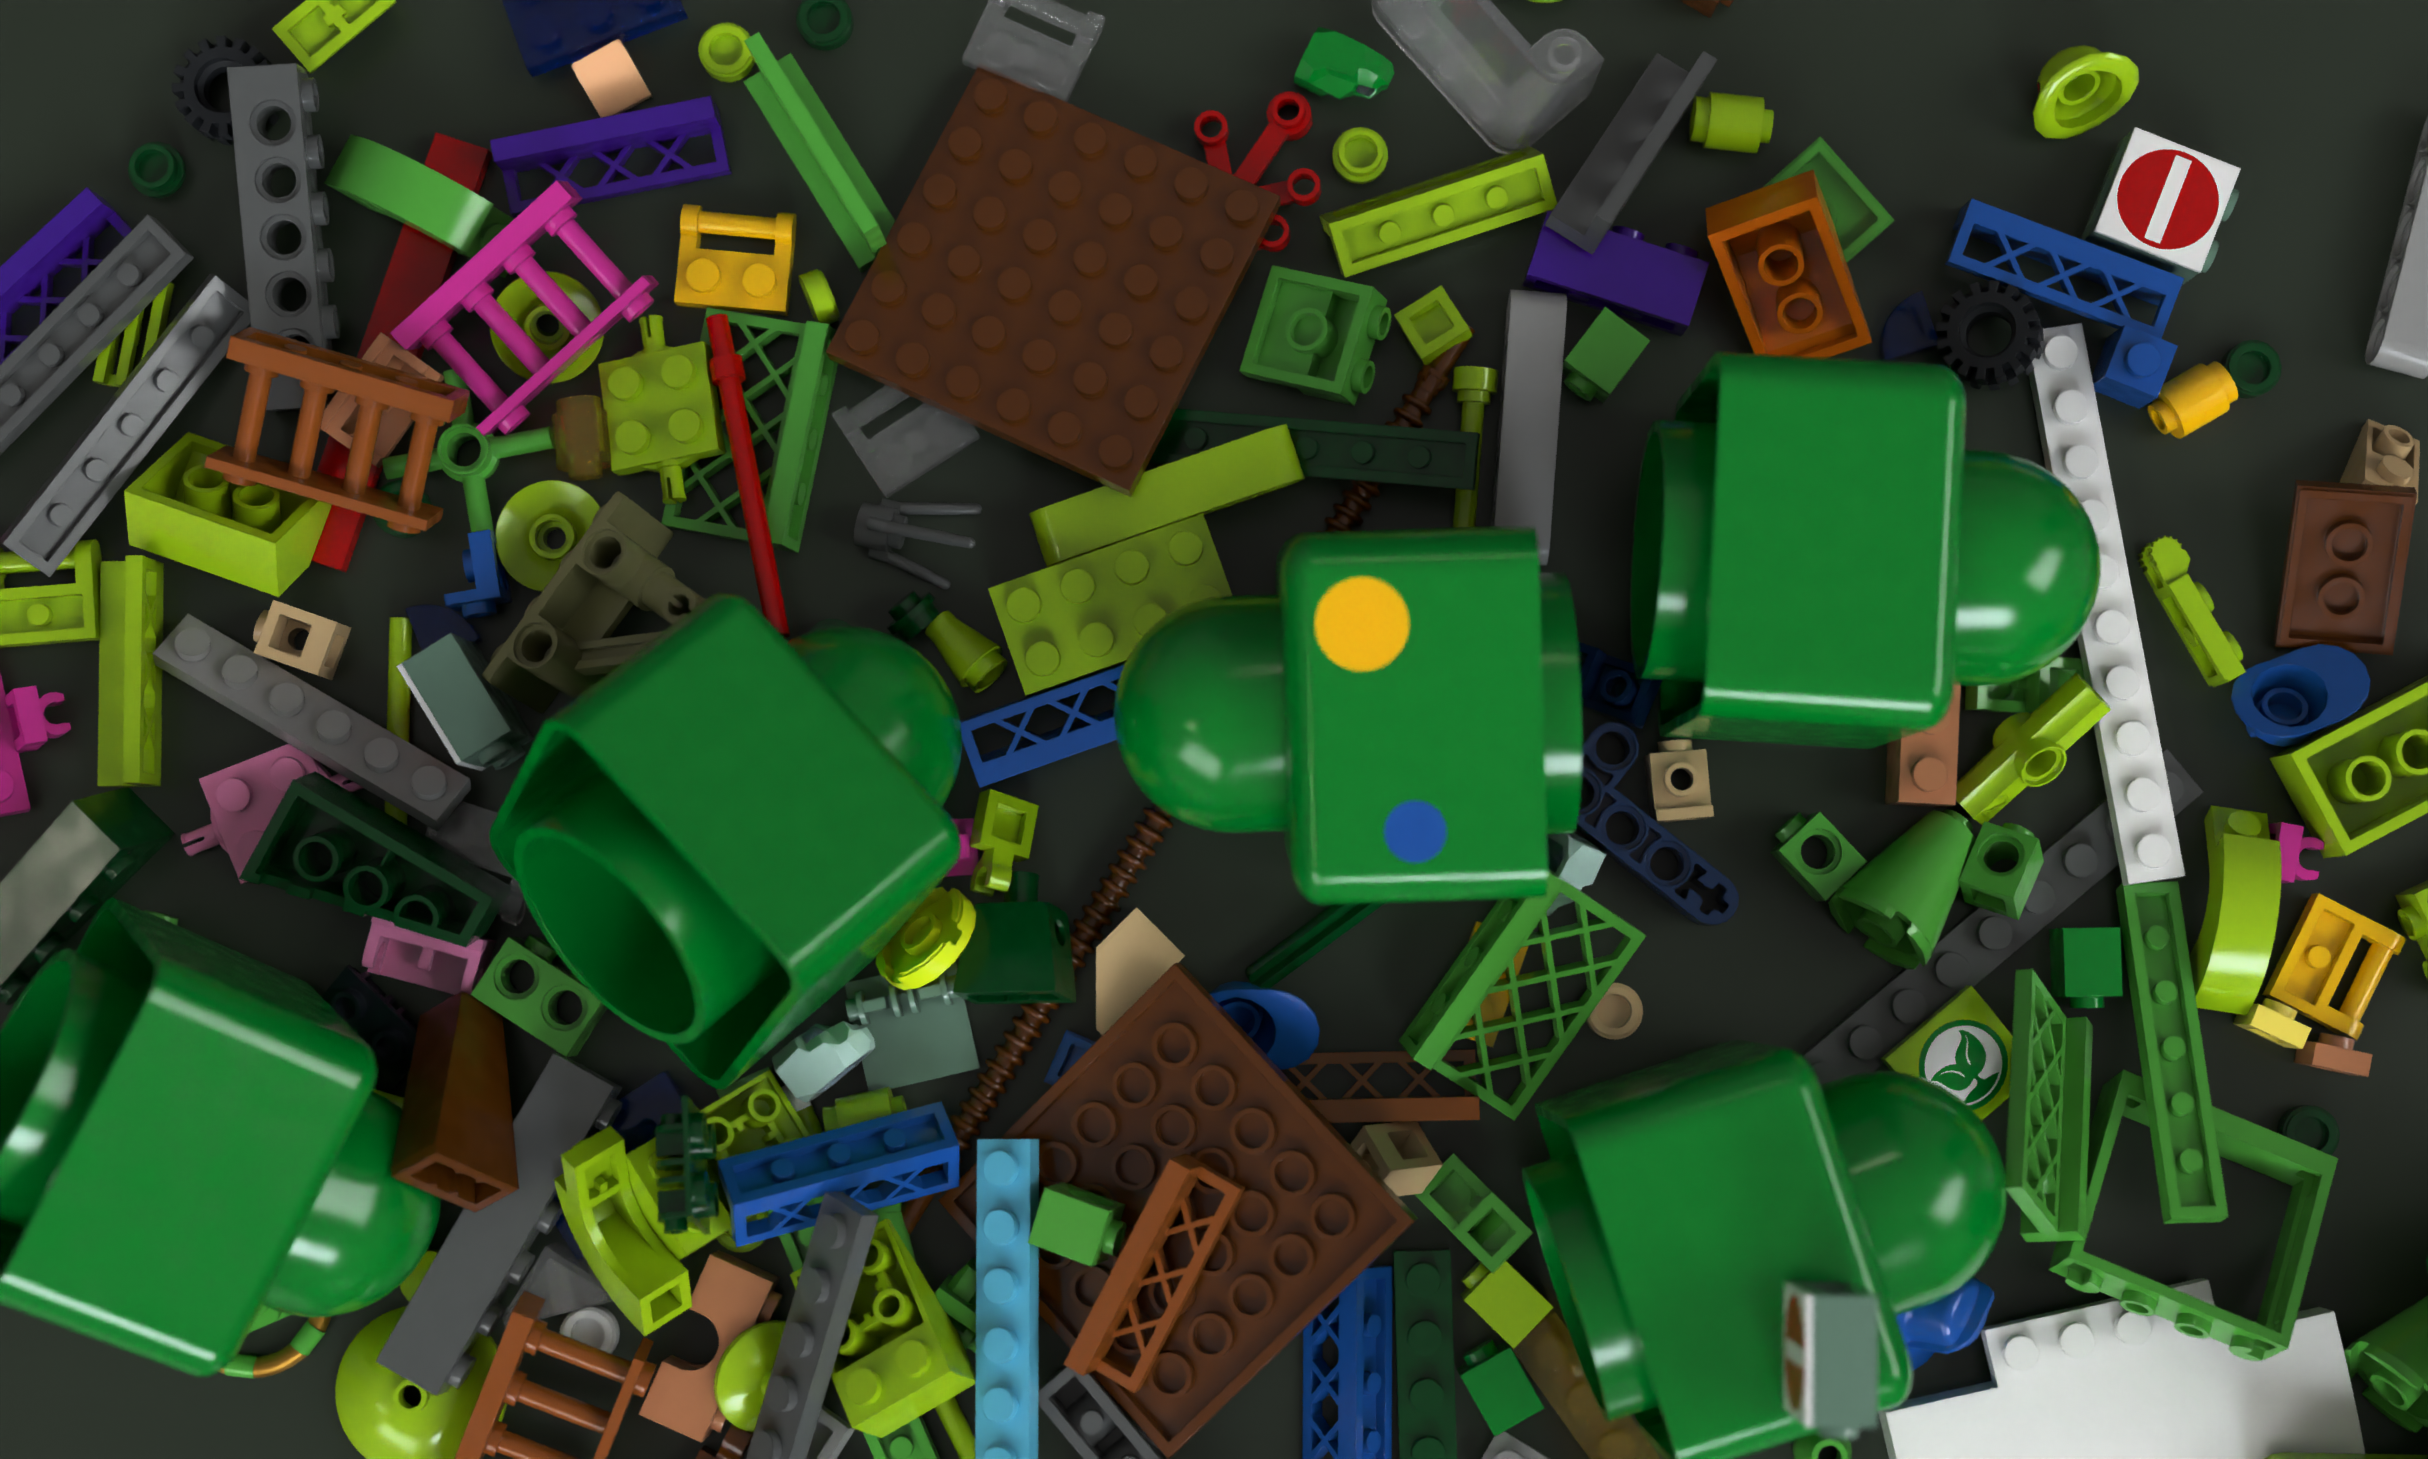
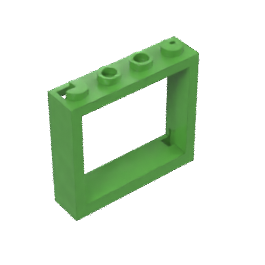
[2048,1070,2338,1361]

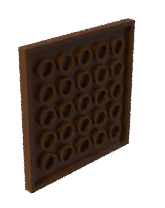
[826,64,1281,497]
[938,963,1418,1459]

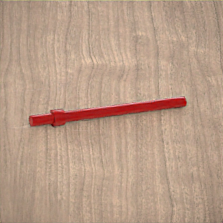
[706,314,790,639]

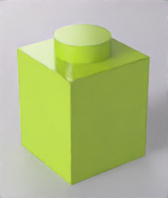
[1460,1260,1554,1349]

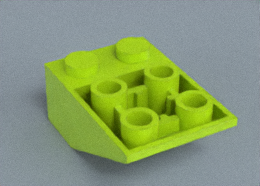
[626,1069,811,1261]
[790,1218,976,1438]

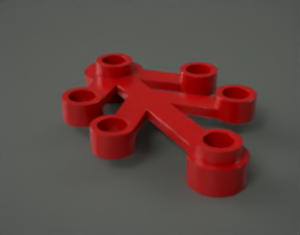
[1194,91,1322,252]

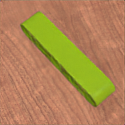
[1029,424,1305,567]

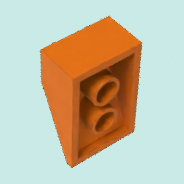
[1706,169,1872,358]

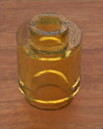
[551,395,611,481]

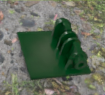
[655,1096,719,1235]

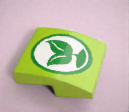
[1881,985,2012,1120]

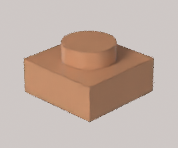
[2294,1033,2373,1077]

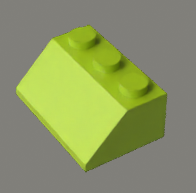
[124,432,332,597]

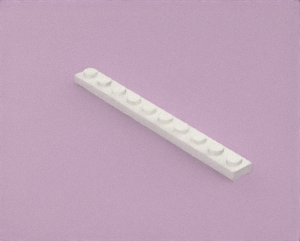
[2029,323,2185,886]

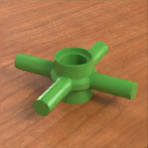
[382,369,555,532]

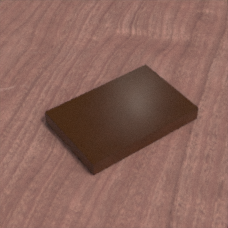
[2274,480,2417,655]

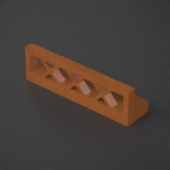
[1288,1049,1480,1123]
[1064,1153,1245,1394]

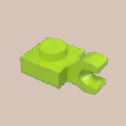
[970,789,1039,897]

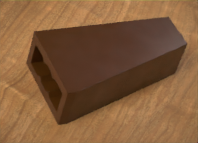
[391,991,519,1213]

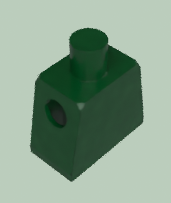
[953,871,1076,1004]

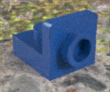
[444,529,512,618]

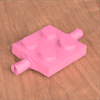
[181,744,363,884]

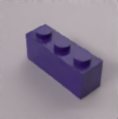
[1522,211,1709,337]

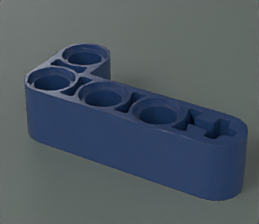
[1575,722,1739,926]

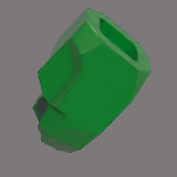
[1294,27,1394,100]

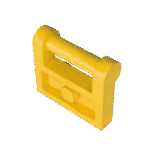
[674,204,797,316]
[2262,893,2406,1041]

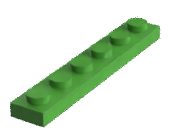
[2116,881,2229,1224]

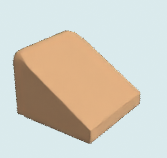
[571,39,652,118]

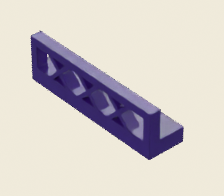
[490,96,732,218]
[0,187,133,365]

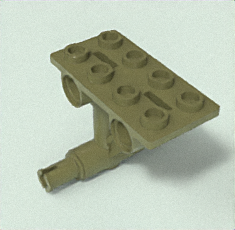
[482,491,708,713]

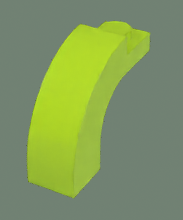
[2190,805,2282,1015]
[554,1125,692,1337]

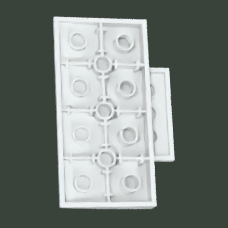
[1878,1278,2365,1459]

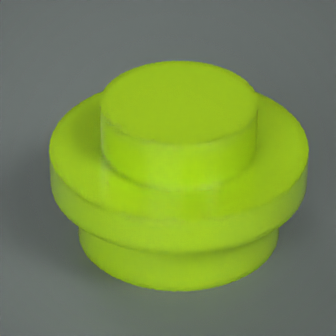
[1332,127,1388,184]

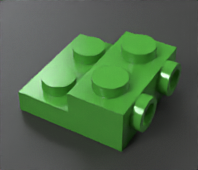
[1239,265,1391,406]

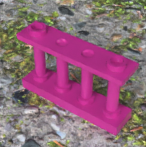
[390,180,659,436]

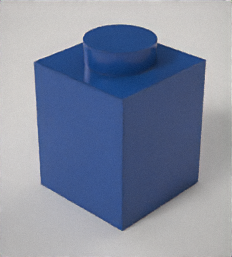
[2092,325,2178,409]

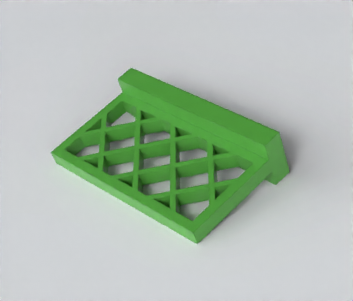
[743,32,895,273]
[661,307,838,553]
[1399,868,1646,1121]
[2005,969,2093,1242]

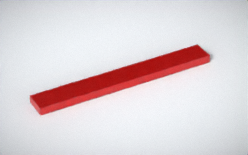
[311,132,492,573]

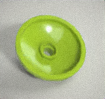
[335,1305,507,1459]

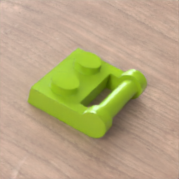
[0,539,102,648]

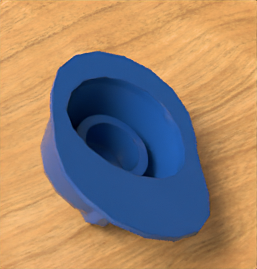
[2231,644,2371,747]
[1209,981,1320,1070]
[1896,1276,1995,1371]

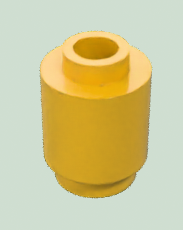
[2148,361,2238,439]

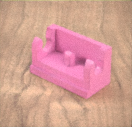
[362,916,496,996]

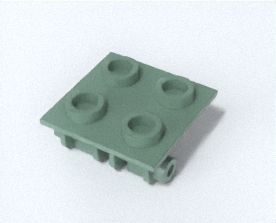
[845,961,980,1091]

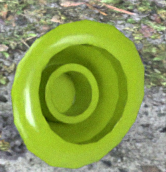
[2033,45,2139,139]

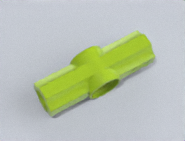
[1956,673,2111,825]

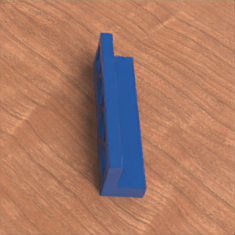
[1945,198,2184,339]
[960,662,1126,788]
[717,1101,959,1247]
[1302,1265,1393,1459]

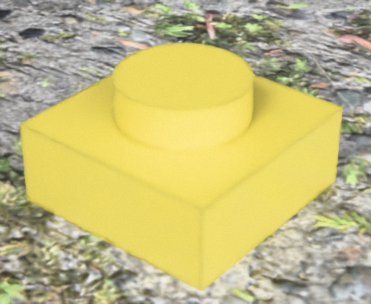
[2233,998,2312,1049]

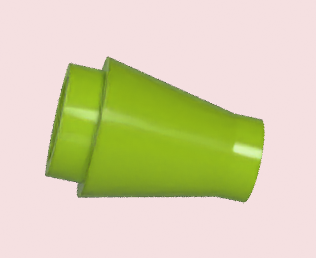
[925,610,1008,693]

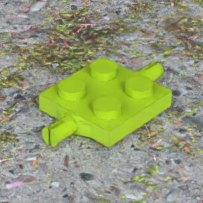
[598,315,726,504]

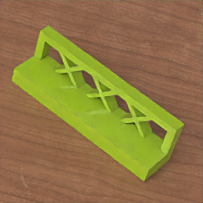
[1319,146,1557,278]
[97,555,164,787]

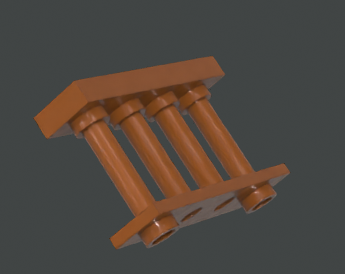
[204,327,470,534]
[455,1291,657,1459]

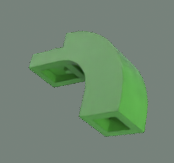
[324,134,514,278]

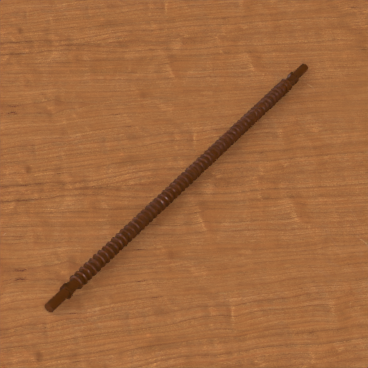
[901,325,1475,1235]

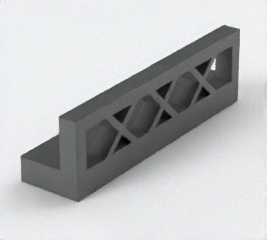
[1545,51,1718,255]

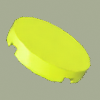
[876,887,976,990]

